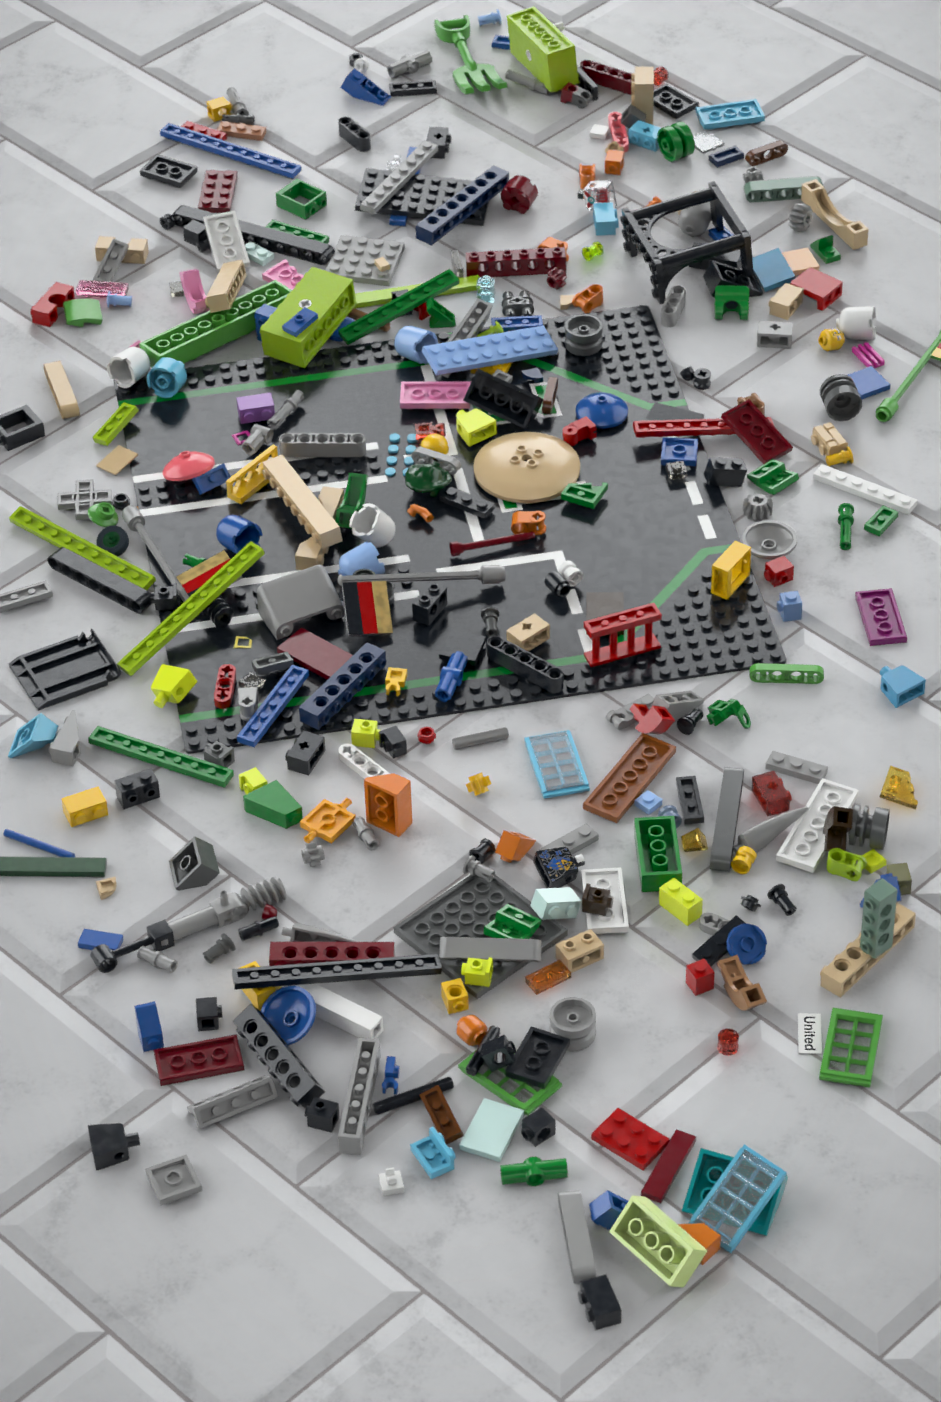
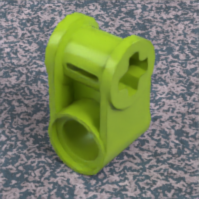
[826,848,867,881]

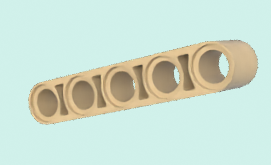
[43,361,80,419]

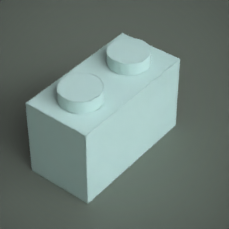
[530,887,582,920]

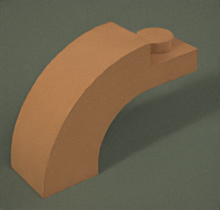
[717,955,767,1011]

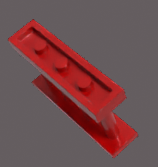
[584,603,662,667]

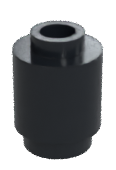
[544,571,571,597]

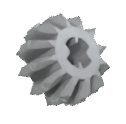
[788,203,813,231]
[743,492,773,521]

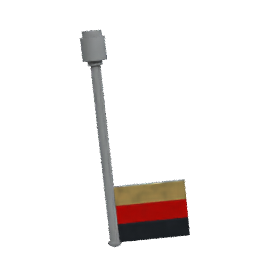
[122,505,242,602]
[338,565,506,636]

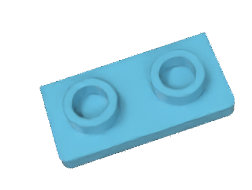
[410,1127,456,1180]

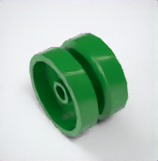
[657,121,695,162]

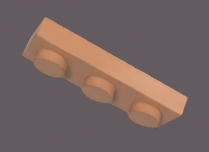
[217,121,266,141]

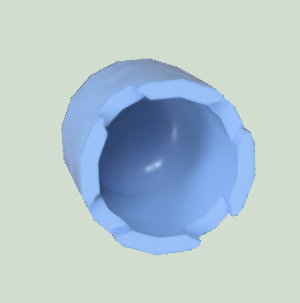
[394,325,438,364]
[338,541,385,576]

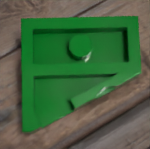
[561,482,608,509]

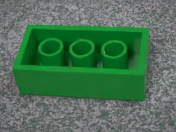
[634,816,682,892]

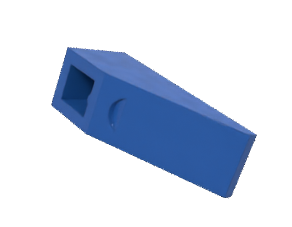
[340,68,391,106]

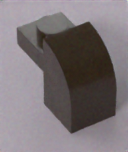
[823,806,853,852]

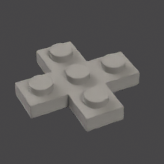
[57,479,112,520]

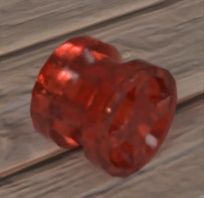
[654,66,669,86]
[717,1028,739,1056]

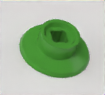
[88,502,118,528]

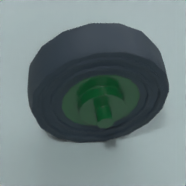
[96,525,129,557]

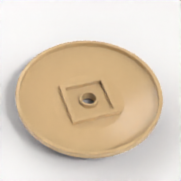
[473,432,580,503]

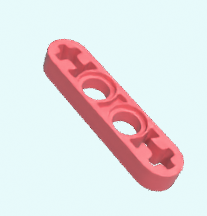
[608,112,629,153]

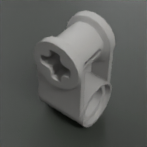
[238,687,259,721]

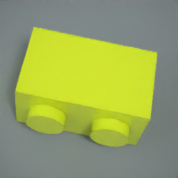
[659,878,703,926]

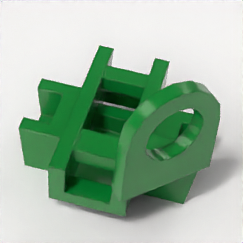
[706,699,751,729]

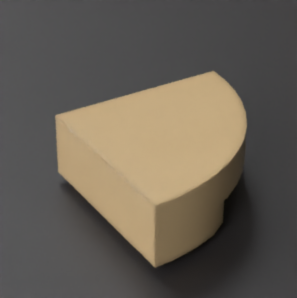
[560,295,575,310]
[96,877,117,900]

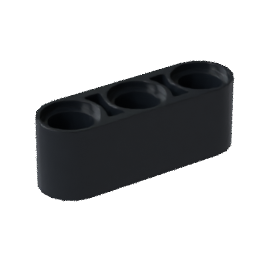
[338,117,371,152]

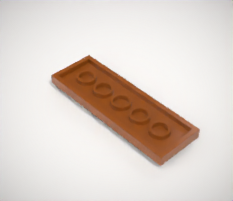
[583,733,676,823]

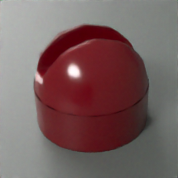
[261,904,277,920]

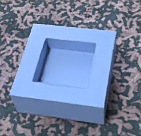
[634,790,663,815]

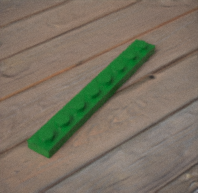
[338,269,459,345]
[88,726,234,788]

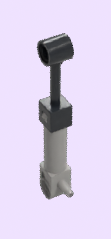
[90,890,248,973]

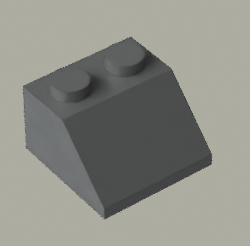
[169,836,220,890]

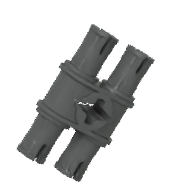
[501,290,534,317]

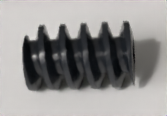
[203,595,234,628]

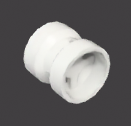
[558,561,583,586]

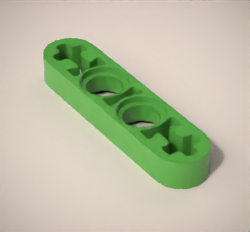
[749,663,824,684]

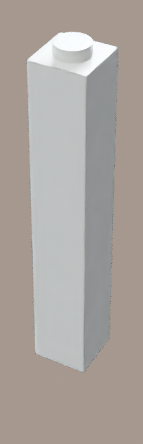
[275,984,383,1039]

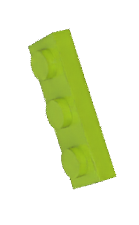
[92,402,138,446]

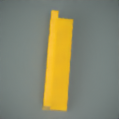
[226,445,278,504]

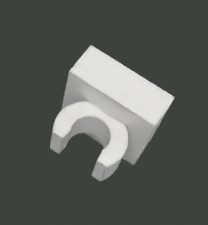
[378,1167,404,1196]

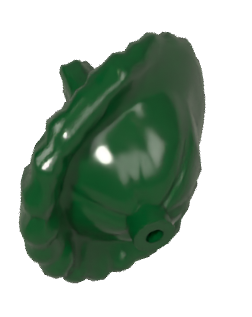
[405,461,452,497]

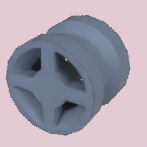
[658,805,682,828]

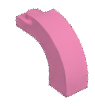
[179,269,210,314]

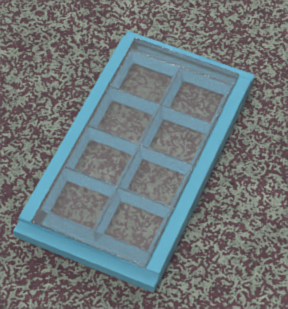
[524,730,590,799]
[688,1144,787,1253]

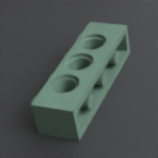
[860,878,898,959]

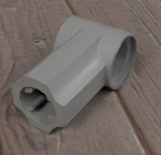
[242,424,273,456]

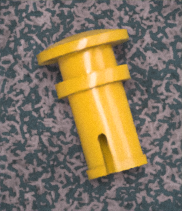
[825,446,854,467]

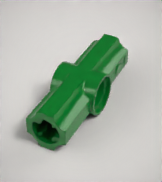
[500,1157,568,1186]

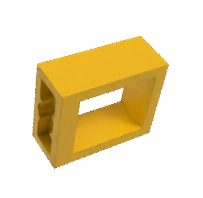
[711,541,751,600]

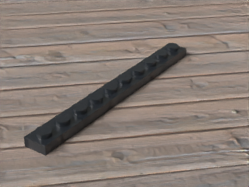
[232,954,442,990]

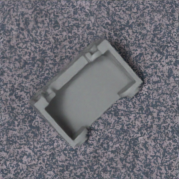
[257,565,345,640]

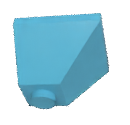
[8,713,58,759]

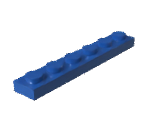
[237,665,309,747]

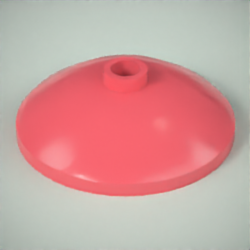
[162,451,215,481]

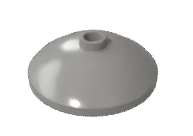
[742,520,797,560]

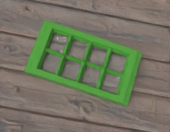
[819,1007,883,1087]
[458,1049,562,1116]

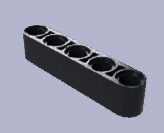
[487,636,564,693]

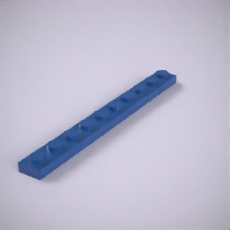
[160,123,302,179]

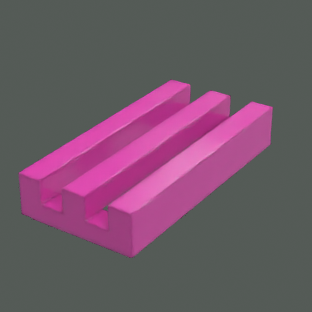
[852,342,885,368]

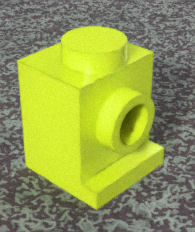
[239,767,267,794]
[461,957,493,987]

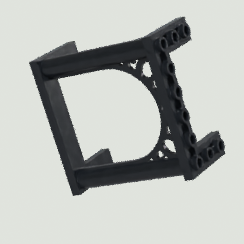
[620,181,754,304]

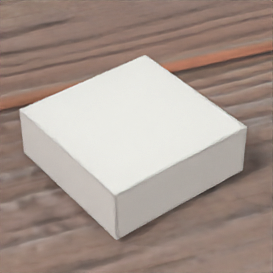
[590,124,609,140]

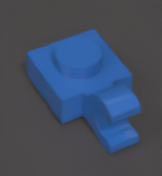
[382,1056,400,1094]

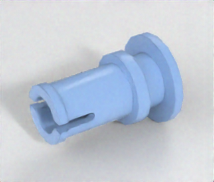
[478,9,501,26]
[106,291,132,308]

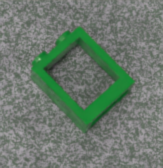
[276,178,327,220]

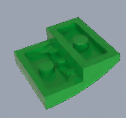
[747,459,799,495]
[483,904,542,939]

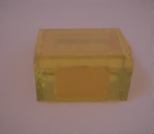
[681,828,708,852]

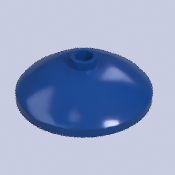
[576,392,628,429]
[261,985,316,1045]

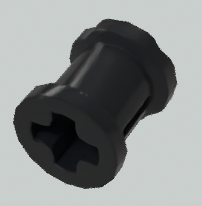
[469,838,496,864]

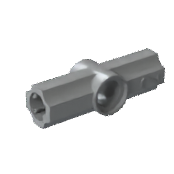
[387,50,432,78]

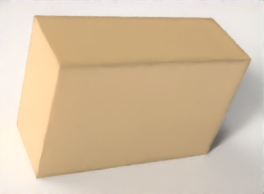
[374,257,390,272]

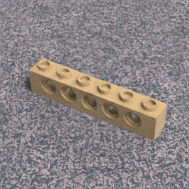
[820,902,916,998]

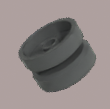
[565,314,603,356]

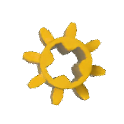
[466,772,491,796]

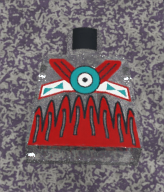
[577,180,617,211]

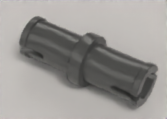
[222,114,255,125]

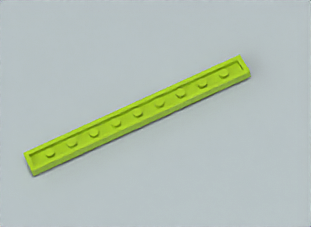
[9,506,156,590]
[117,541,265,676]

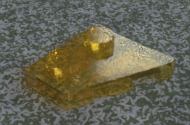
[879,765,918,810]

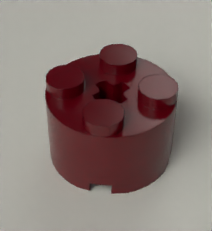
[501,175,538,214]

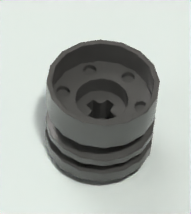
[820,374,862,421]
[848,804,890,850]

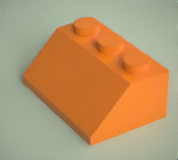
[364,773,413,837]

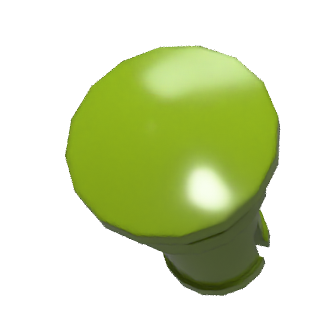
[477,321,504,337]

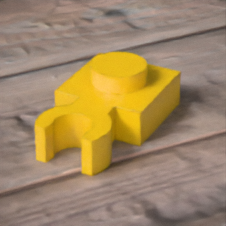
[385,667,407,696]

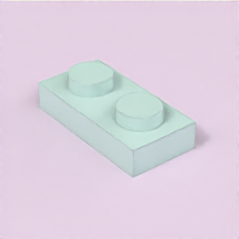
[245,241,275,266]

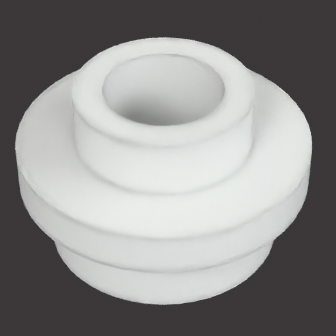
[354,58,369,74]

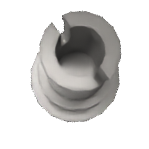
[463,855,495,882]

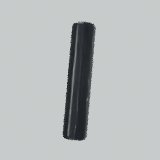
[466,1025,500,1076]

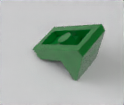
[810,235,841,264]
[426,297,456,328]

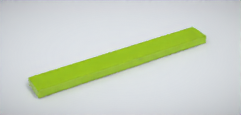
[354,275,482,308]

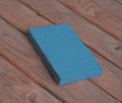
[752,248,796,292]

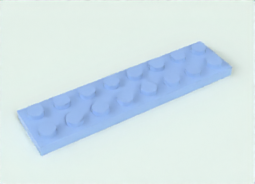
[422,326,558,375]

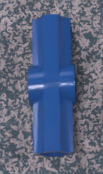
[435,651,468,702]

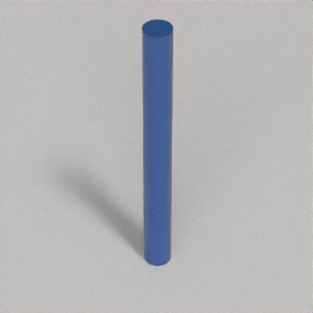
[3,829,75,857]

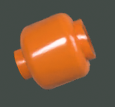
[456,1014,487,1046]

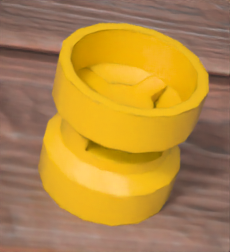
[731,846,757,874]

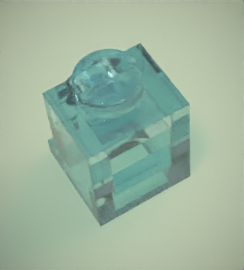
[477,275,495,303]

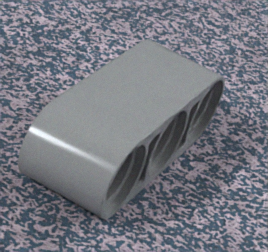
[661,285,686,327]

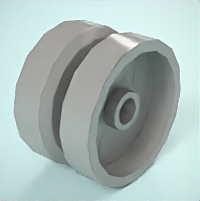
[549,997,596,1052]

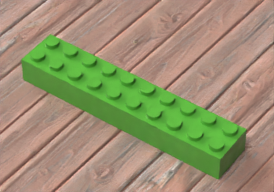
[139,280,292,368]

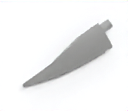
[733,806,809,853]
[282,922,357,942]

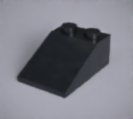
[703,260,763,298]

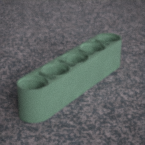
[744,176,823,203]

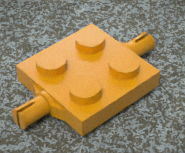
[300,797,356,844]

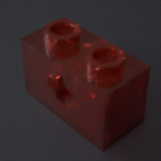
[752,770,792,817]

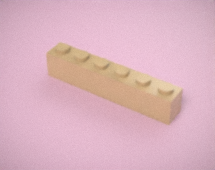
[205,260,247,313]

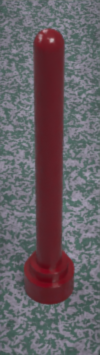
[449,532,536,557]

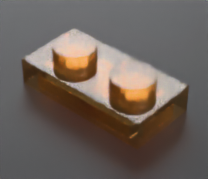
[525,959,571,995]

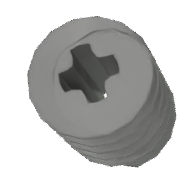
[240,877,286,911]

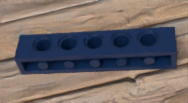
[299,642,387,730]

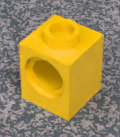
[206,96,232,122]
[441,978,469,1014]

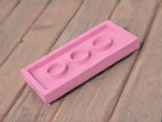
[400,381,471,409]

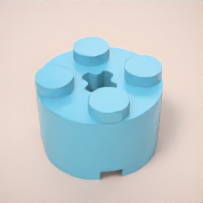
[147,357,187,398]

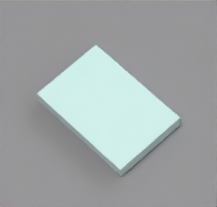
[459,1098,524,1162]

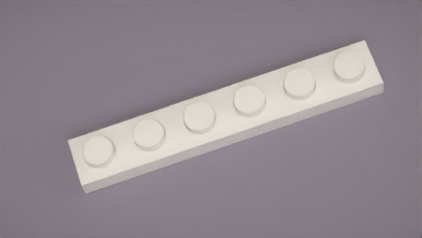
[813,464,917,515]

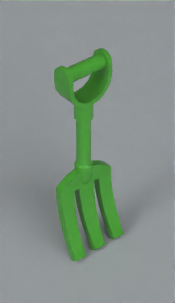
[434,15,508,94]

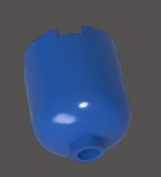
[216,514,263,554]

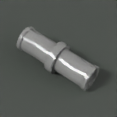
[352,816,379,851]
[137,946,178,973]

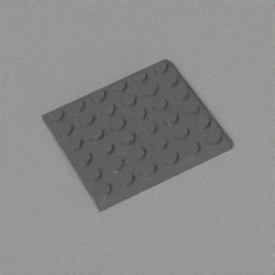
[393,874,568,999]

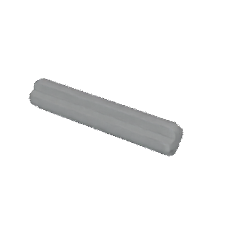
[452,727,509,749]

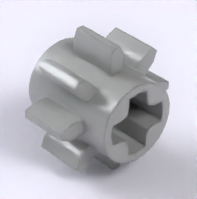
[743,167,763,184]
[301,842,325,867]

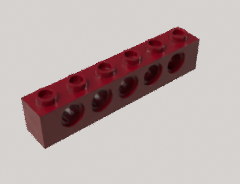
[465,247,566,278]
[269,942,395,966]

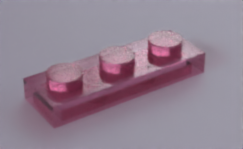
[76,280,129,298]

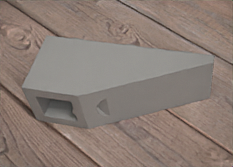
[49,710,81,766]

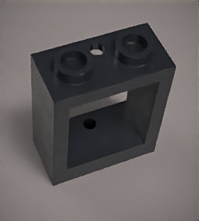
[0,405,45,451]

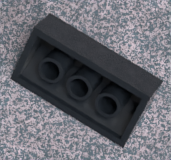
[463,369,543,429]

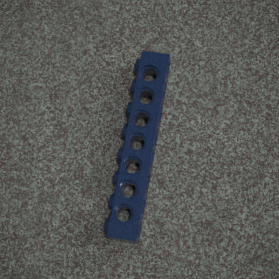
[415,165,509,246]

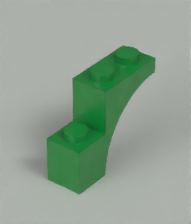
[335,473,368,529]

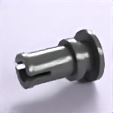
[481,607,499,637]
[203,933,236,964]

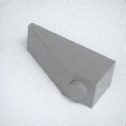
[651,691,704,722]

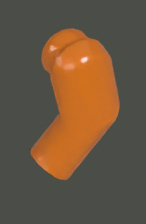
[407,504,434,522]

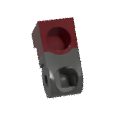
[560,82,592,108]

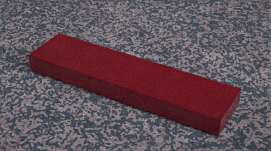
[641,1129,696,1203]

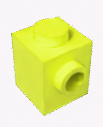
[351,719,381,748]

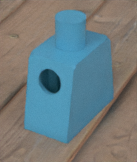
[880,665,926,708]

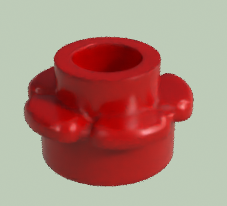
[417,727,436,744]

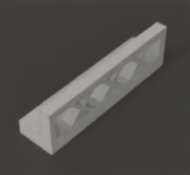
[187,1075,278,1129]

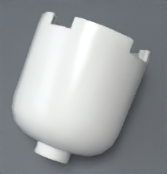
[836,306,876,340]
[107,347,150,388]
[349,503,396,548]

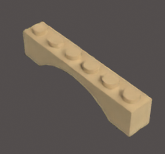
[801,179,868,250]
[295,486,344,570]

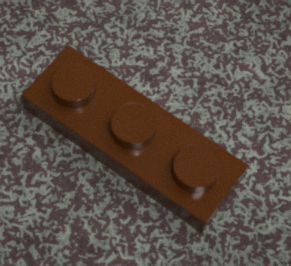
[420,1085,464,1145]

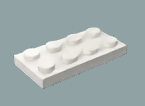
[203,210,250,273]
[581,867,629,934]

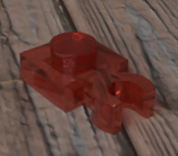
[415,422,446,440]

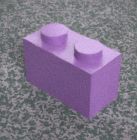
[236,392,275,424]

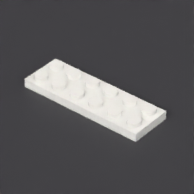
[776,778,859,873]

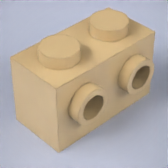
[556,929,604,974]

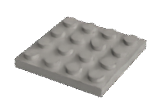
[325,235,405,286]

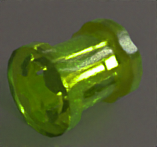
[582,241,604,261]

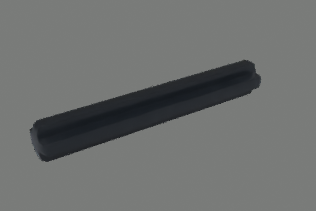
[373,1077,454,1115]

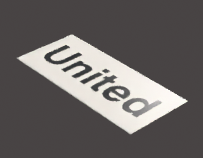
[798,1013,822,1054]

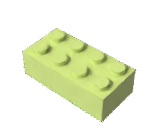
[609,1195,708,1287]

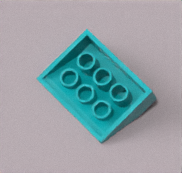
[681,1148,788,1236]

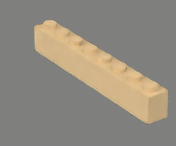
[262,455,342,549]

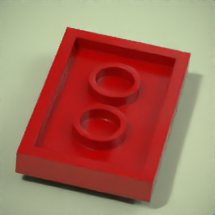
[591,1108,670,1171]

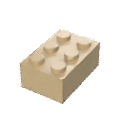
[631,67,654,124]

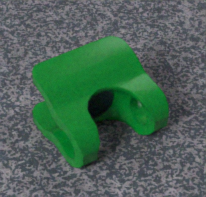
[715,286,749,320]

